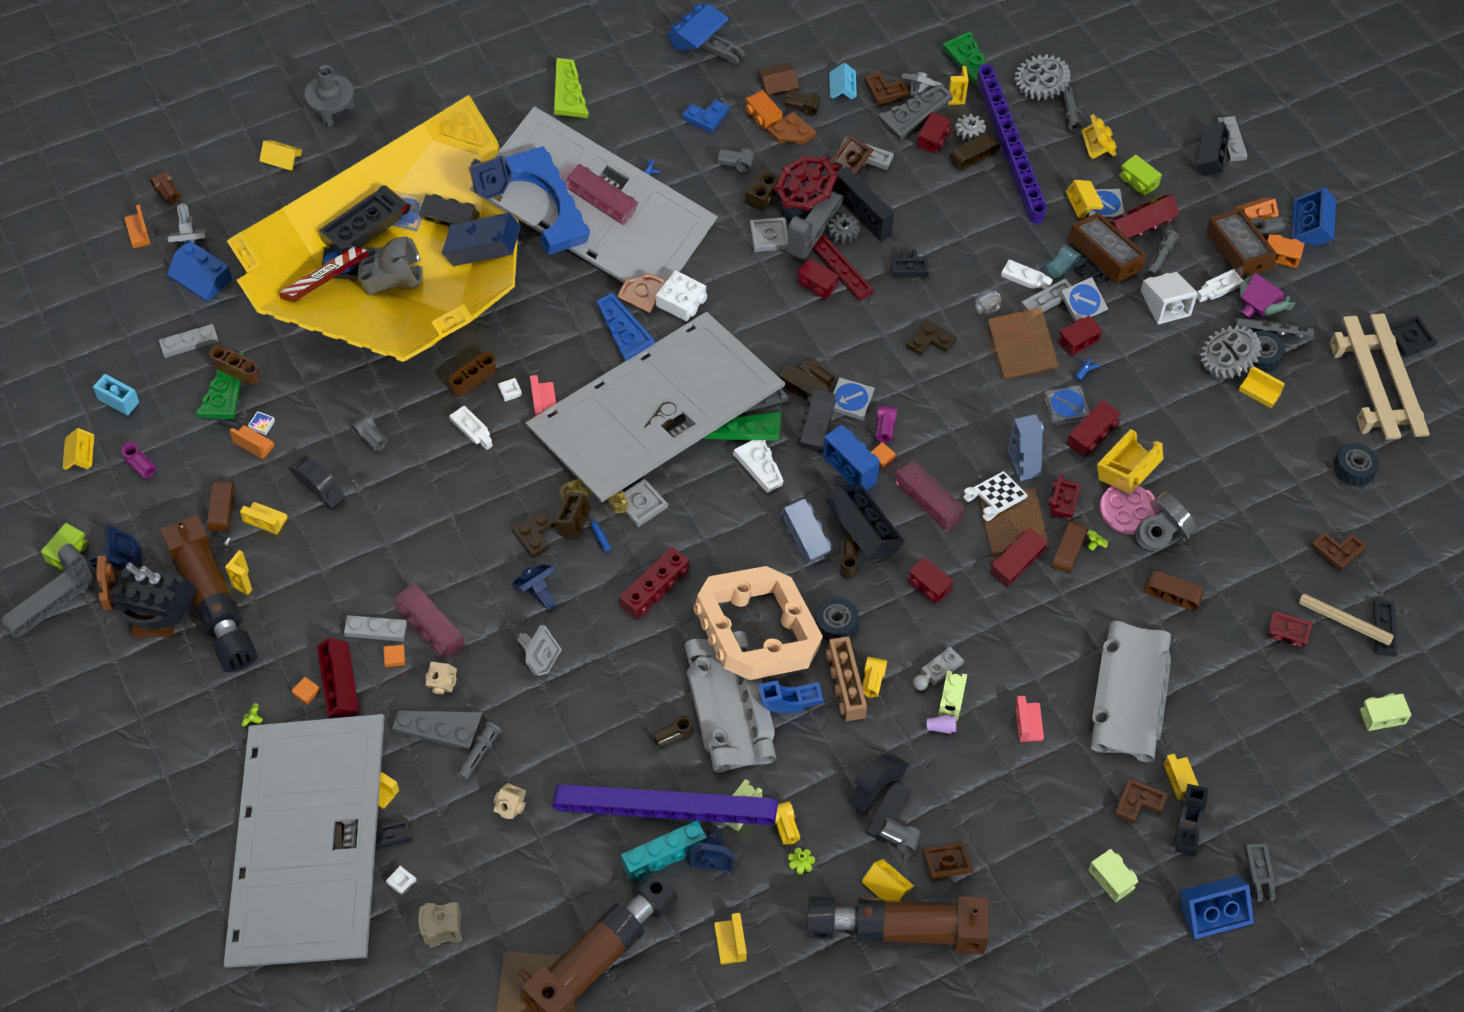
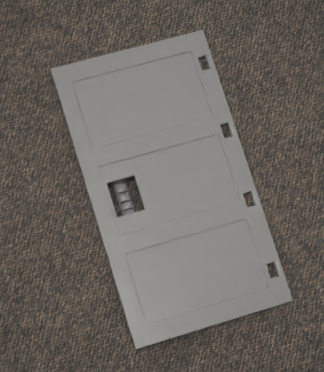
[470,106,718,283]
[525,312,785,502]
[224,714,385,968]

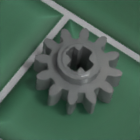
[828,214,860,244]

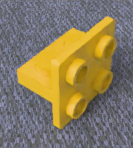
[1082,114,1117,159]

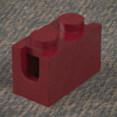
[916,112,952,154]
[797,258,839,300]
[1057,315,1103,357]
[907,557,954,605]

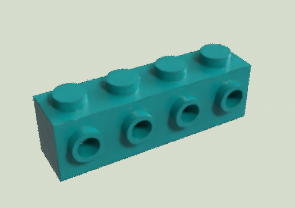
[621,820,707,882]

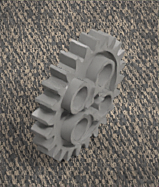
[1015,54,1070,100]
[1200,325,1262,379]

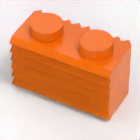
[745,90,782,130]
[1267,234,1305,269]

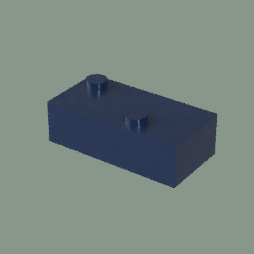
[442,213,521,266]

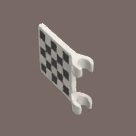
[963,471,1028,521]

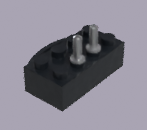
[109,563,198,629]

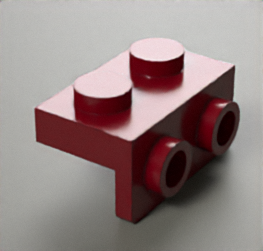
[1048,473,1081,519]
[1267,611,1313,648]

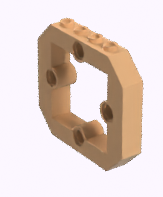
[693,566,823,680]

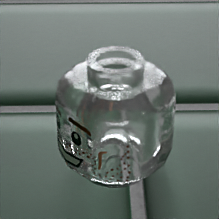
[974,289,1002,316]

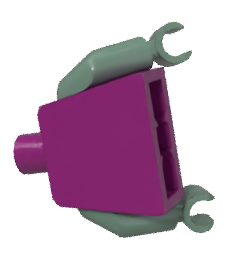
[1240,273,1295,319]

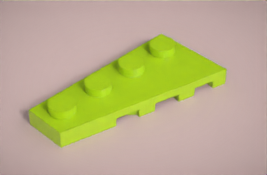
[554,58,589,118]

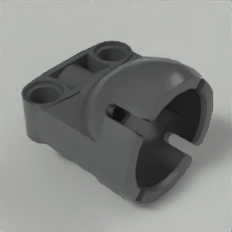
[358,236,423,295]

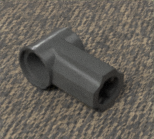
[718,149,754,172]
[1252,216,1284,236]
[351,415,388,451]
[877,817,921,854]

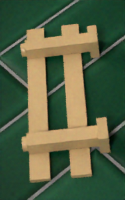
[1329,313,1430,440]

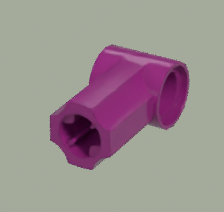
[876,406,897,443]
[121,442,157,479]

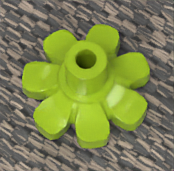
[1087,530,1109,551]
[241,703,263,727]
[788,848,815,875]

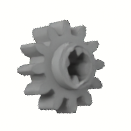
[955,114,986,141]

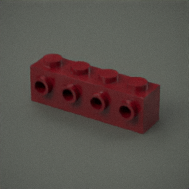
[1108,194,1179,240]
[619,546,690,620]
[317,637,360,718]

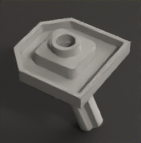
[902,72,944,99]
[168,203,208,243]
[517,625,562,676]

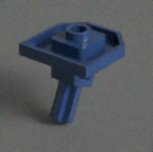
[468,156,509,199]
[89,525,142,567]
[511,564,556,610]
[690,827,734,872]

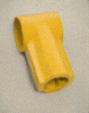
[862,656,887,698]
[774,801,800,845]

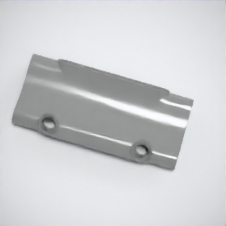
[1091,621,1171,763]
[685,631,777,773]

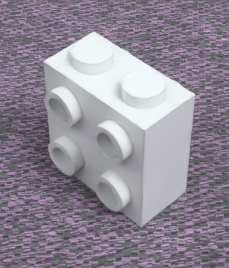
[656,270,707,321]

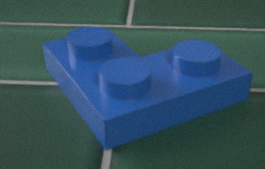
[682,100,729,133]

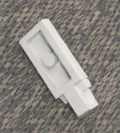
[1001,260,1053,290]
[1196,269,1243,302]
[449,406,493,450]

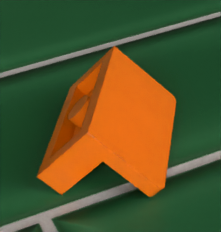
[1235,197,1279,221]
[124,205,151,248]
[229,425,275,459]

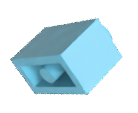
[93,374,139,416]

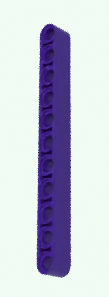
[976,64,1047,224]
[552,785,778,825]

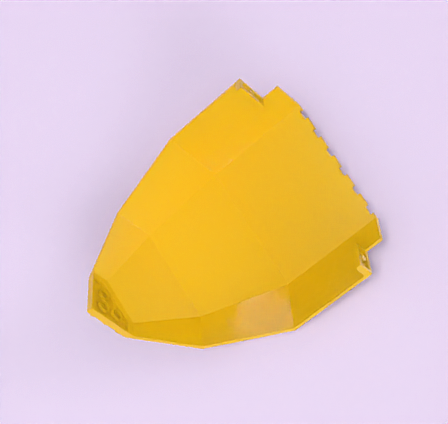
[227,95,519,362]

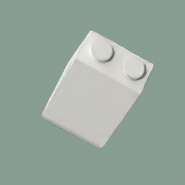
[1140,272,1198,324]

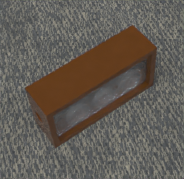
[1207,208,1277,278]
[1068,212,1147,283]

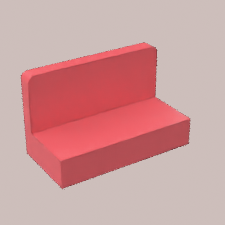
[530,375,557,416]
[1015,696,1044,742]

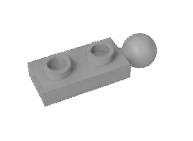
[913,647,964,691]

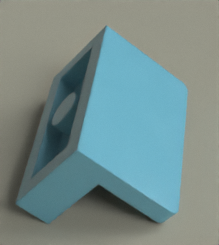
[829,63,857,100]

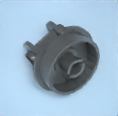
[1135,491,1198,551]

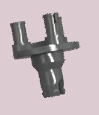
[305,65,355,127]

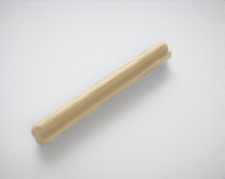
[1299,594,1394,645]

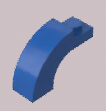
[758,680,824,713]

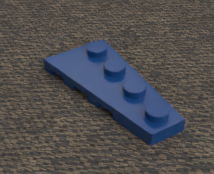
[597,293,655,362]

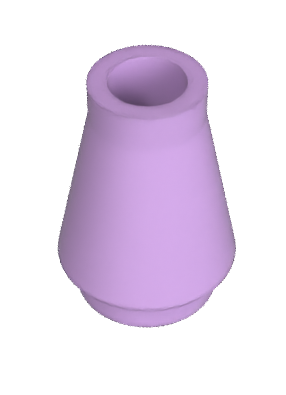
[927,714,956,734]

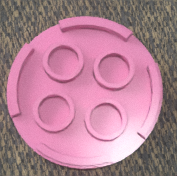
[1100,486,1156,535]

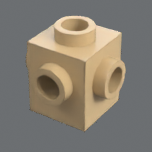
[425,662,457,694]
[494,783,526,819]

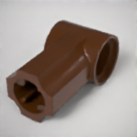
[150,170,181,204]

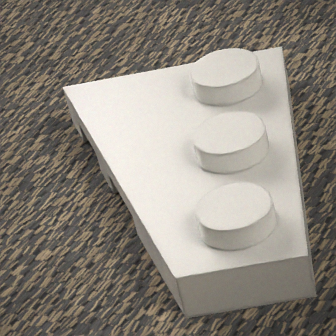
[733,440,783,493]

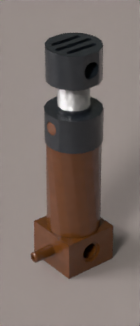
[160,514,258,673]
[518,870,678,1012]
[807,896,989,955]

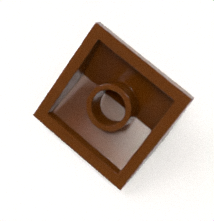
[757,63,800,96]
[829,135,874,174]
[923,842,974,879]

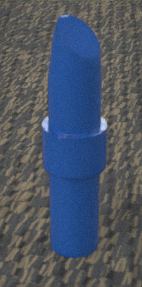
[591,520,611,552]

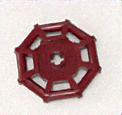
[774,154,838,211]

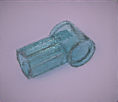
[1046,245,1081,278]

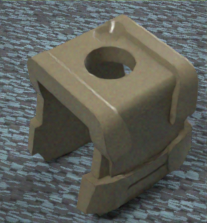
[418,902,463,948]

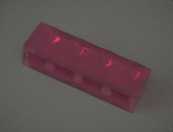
[566,163,638,226]
[895,460,965,532]
[396,583,465,659]

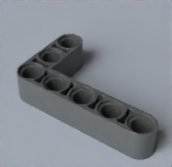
[787,191,843,260]
[1,544,94,638]

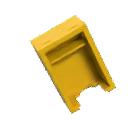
[1097,429,1163,494]

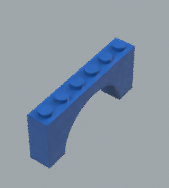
[504,146,590,255]

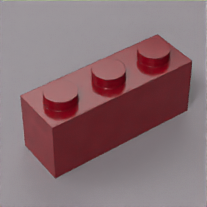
[1066,400,1121,457]
[990,527,1048,588]

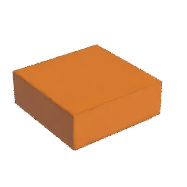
[870,442,896,468]
[384,645,406,668]
[291,677,321,705]

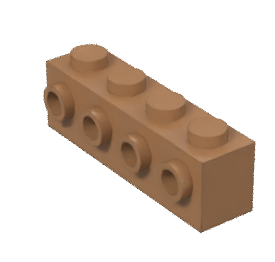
[826,636,867,721]

